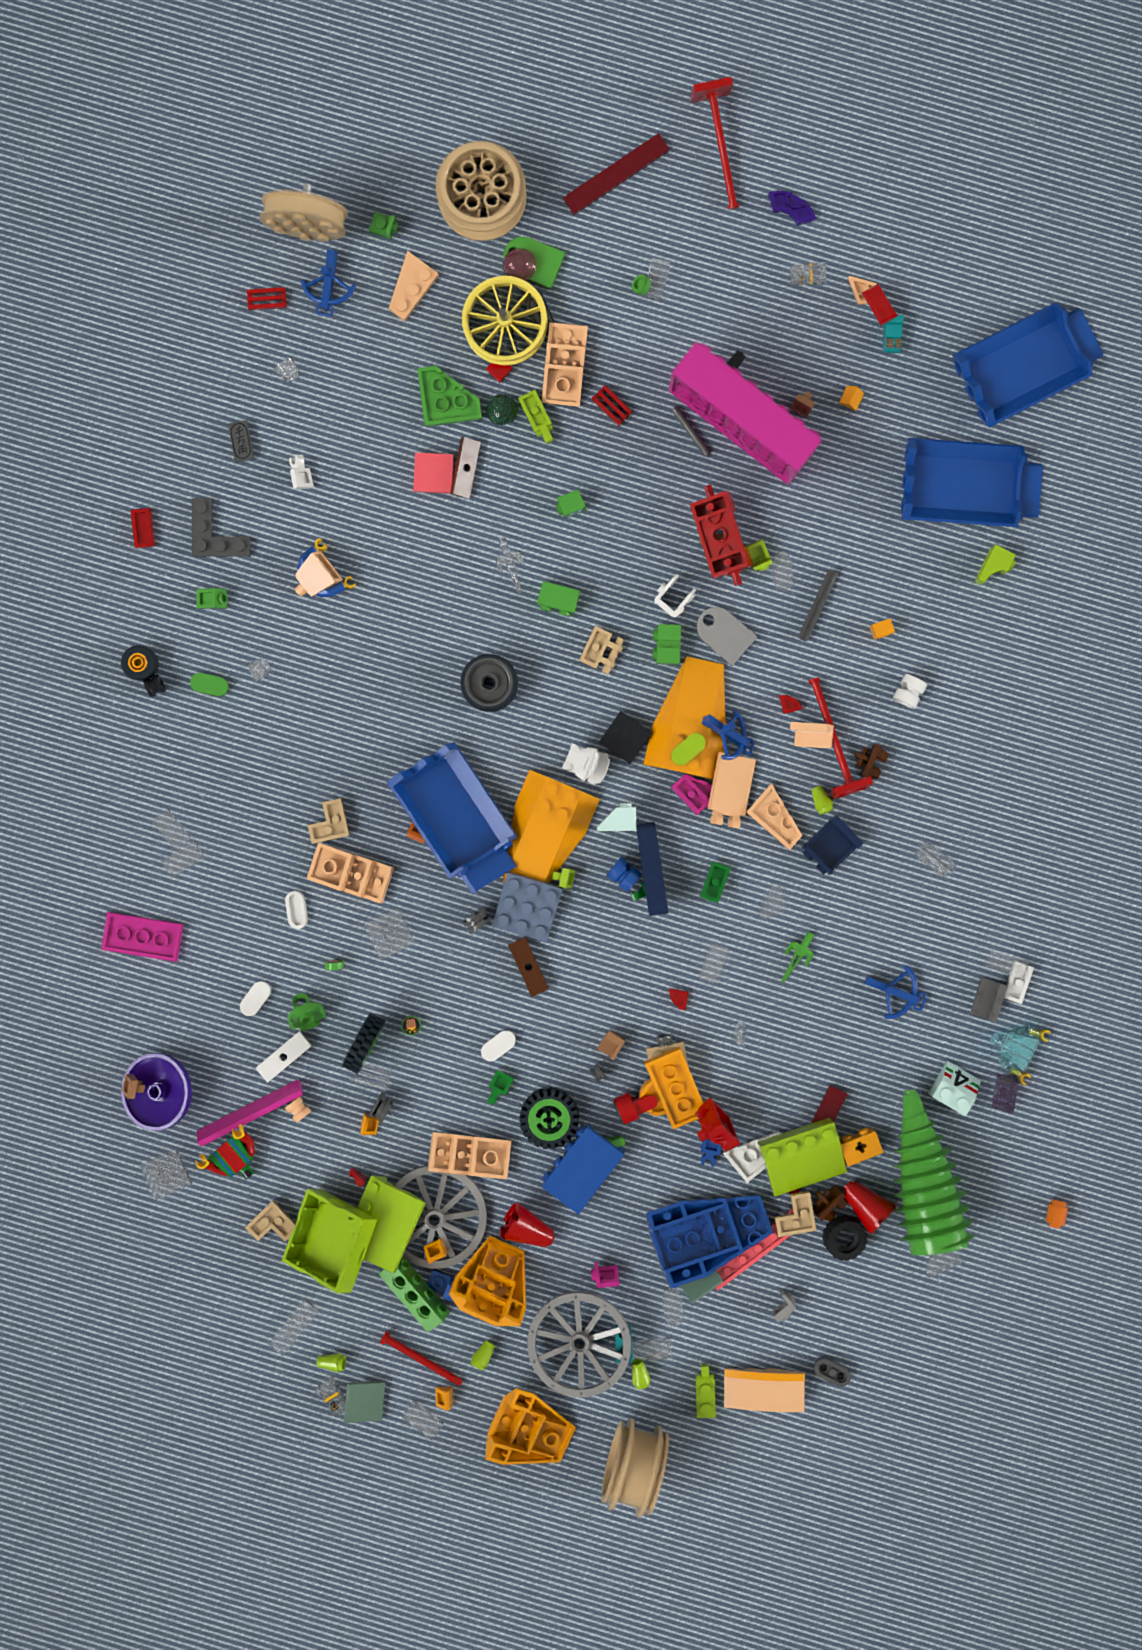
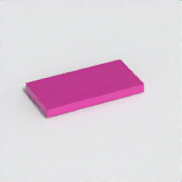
[101,912,184,962]

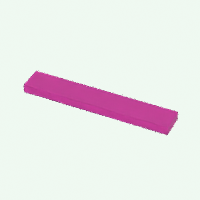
[197,1079,303,1147]

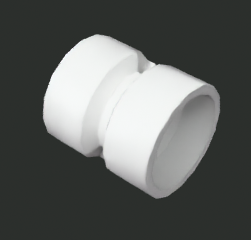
[893,674,927,709]

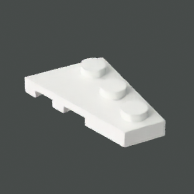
[722,1131,781,1183]

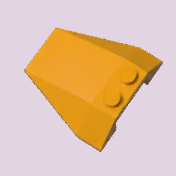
[449,1236,526,1326]
[485,1388,576,1465]

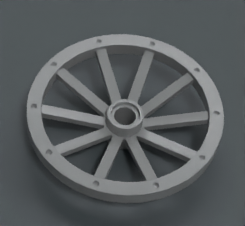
[394,1165,487,1269]
[527,1291,631,1398]

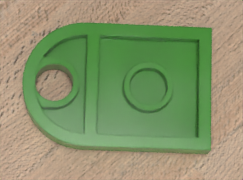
[503,237,565,290]

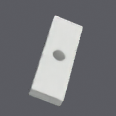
[255,1031,312,1083]

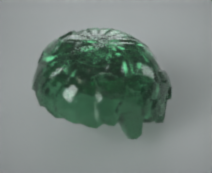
[486,394,518,425]

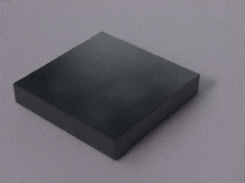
[599,711,652,764]

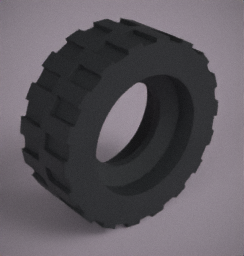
[822,1215,867,1261]

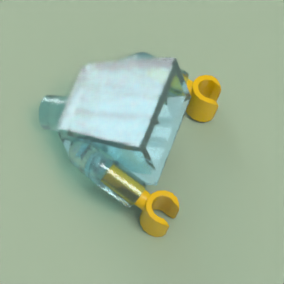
[990,1025,1051,1085]

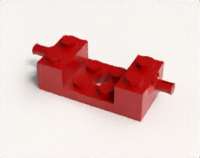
[689,484,754,586]

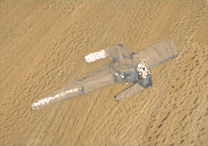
[495,538,524,594]

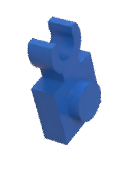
[701,1138,721,1167]

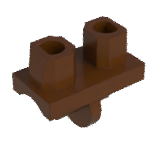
[854,744,889,779]
[813,1185,848,1222]

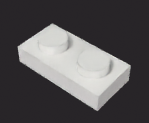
[1004,961,1034,1004]

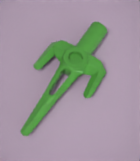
[781,932,814,983]

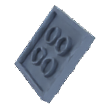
[492,871,563,943]

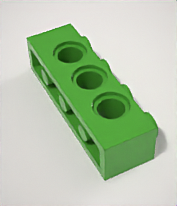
[379,1256,450,1333]

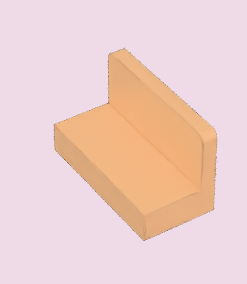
[790,722,834,748]

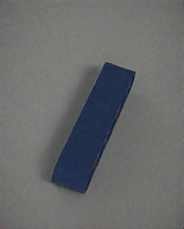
[636,822,668,916]

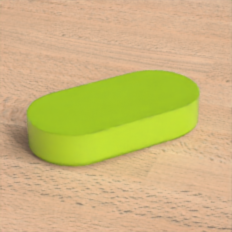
[671,733,706,765]

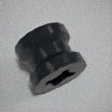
[143,674,166,698]

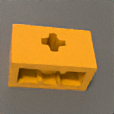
[840,1127,884,1167]

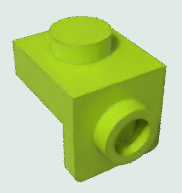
[745,539,772,571]

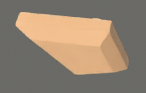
[848,276,877,305]

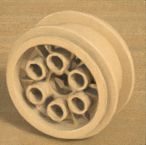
[436,141,526,241]
[601,1418,669,1518]

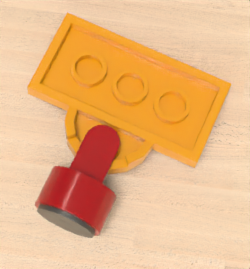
[613,1047,703,1130]

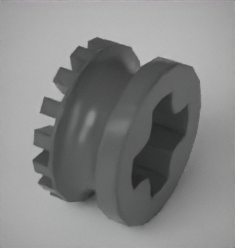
[655,1034,674,1047]
[589,1064,607,1083]

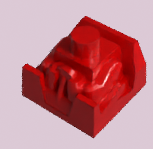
[695,1097,740,1151]

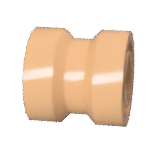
[285,1097,311,1123]

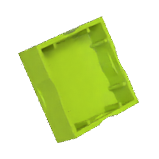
[281,1189,377,1294]

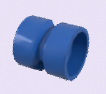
[606,857,642,892]

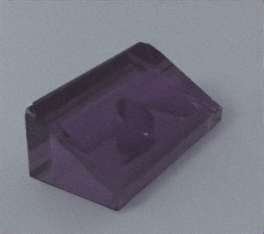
[992,1074,1019,1114]

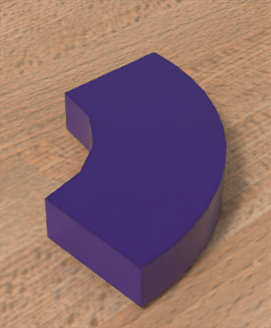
[768,191,816,226]

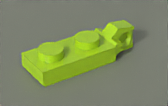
[518,390,553,445]
[695,1363,716,1418]

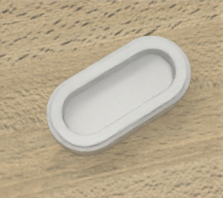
[285,891,308,929]
[240,981,271,1016]
[481,1030,516,1061]

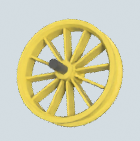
[462,276,548,365]

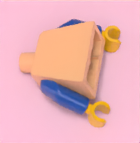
[295,538,356,598]

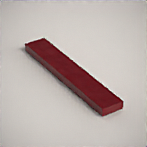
[563,133,669,215]
[788,1085,847,1194]

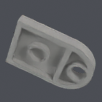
[696,607,757,666]

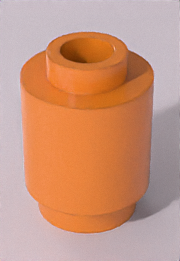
[1045,1199,1068,1229]

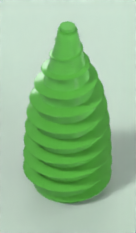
[893,1089,975,1255]

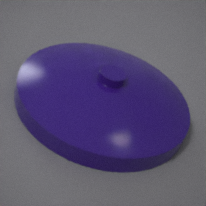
[121,1053,192,1131]

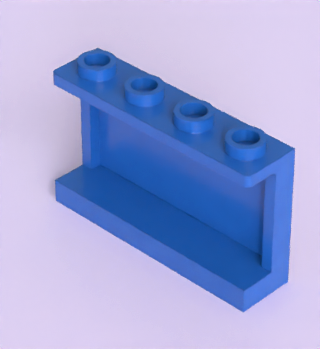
[542,1123,625,1215]

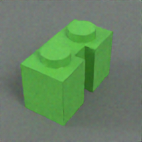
[537,581,580,617]
[652,624,681,665]

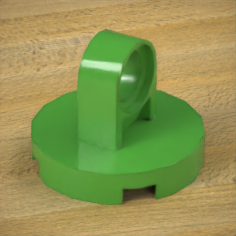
[287,993,326,1031]

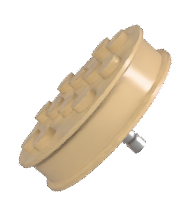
[259,184,348,242]

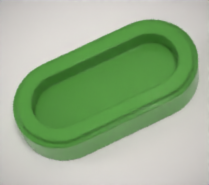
[190,673,229,697]

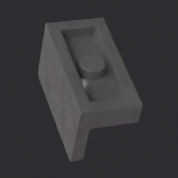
[970,978,1008,1023]

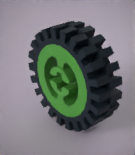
[342,1013,386,1074]
[519,1087,579,1150]

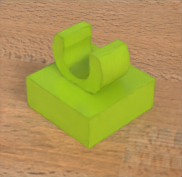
[552,868,576,889]

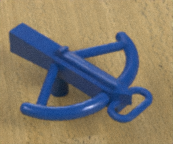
[301,249,356,317]
[702,709,754,760]
[864,965,927,1019]

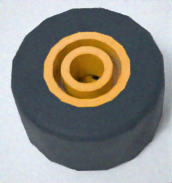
[121,645,159,681]

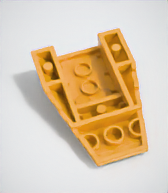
[643,656,726,780]
[503,770,600,883]

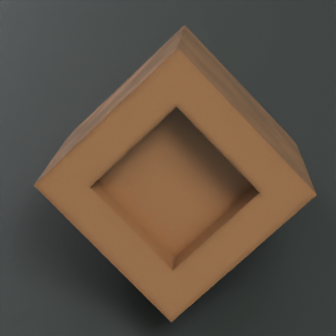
[598,1029,625,1061]

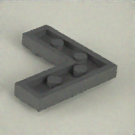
[192,498,251,557]

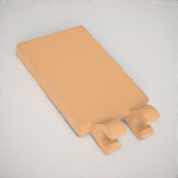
[708,752,756,828]

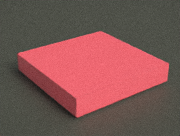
[413,453,454,494]

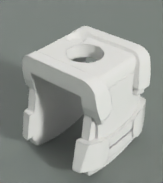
[654,574,696,617]
[562,743,610,785]

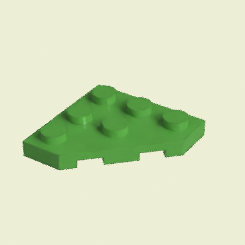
[417,366,482,427]

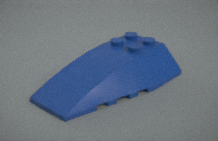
[646,1195,773,1289]

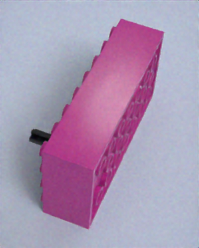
[668,341,822,485]

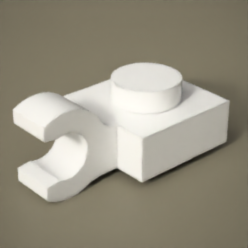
[289,455,314,489]

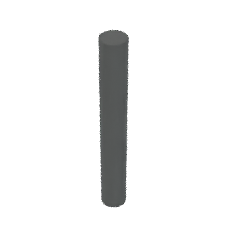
[671,406,711,457]

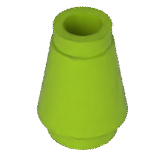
[811,785,834,815]
[470,1340,495,1371]
[316,1353,346,1373]
[632,1358,651,1389]

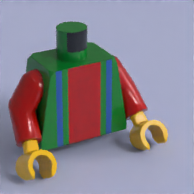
[195,1124,255,1180]

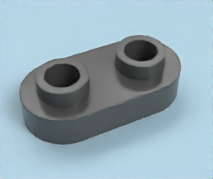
[814,1357,851,1387]

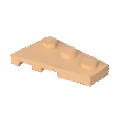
[389,251,439,322]
[746,783,802,850]

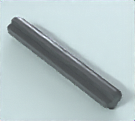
[798,569,838,642]

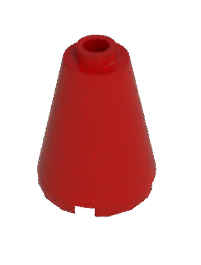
[843,1180,897,1234]
[499,1202,555,1248]

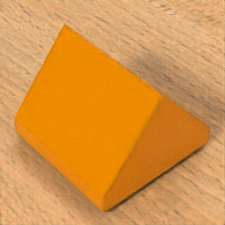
[839,385,864,411]
[360,1113,379,1135]
[423,1239,448,1264]
[436,1386,453,1411]

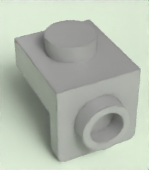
[771,1289,796,1323]

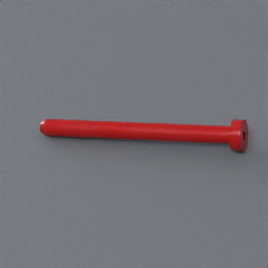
[379,1331,463,1386]

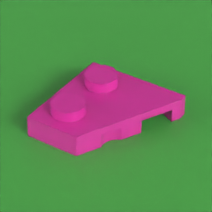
[670,774,712,816]

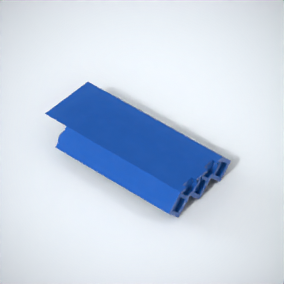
[952,302,1103,428]
[901,438,1043,527]
[387,742,518,894]

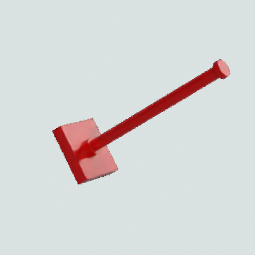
[690,76,739,210]
[808,677,873,800]

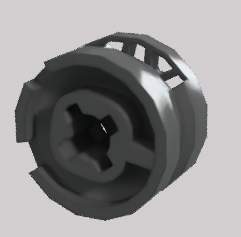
[462,907,492,935]
[368,1092,395,1123]

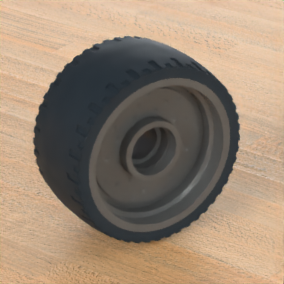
[460,654,518,712]

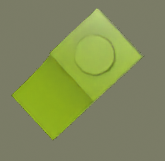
[974,545,1016,585]

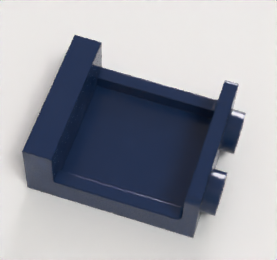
[801,815,863,875]

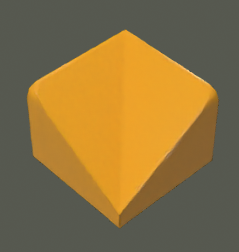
[869,619,895,640]

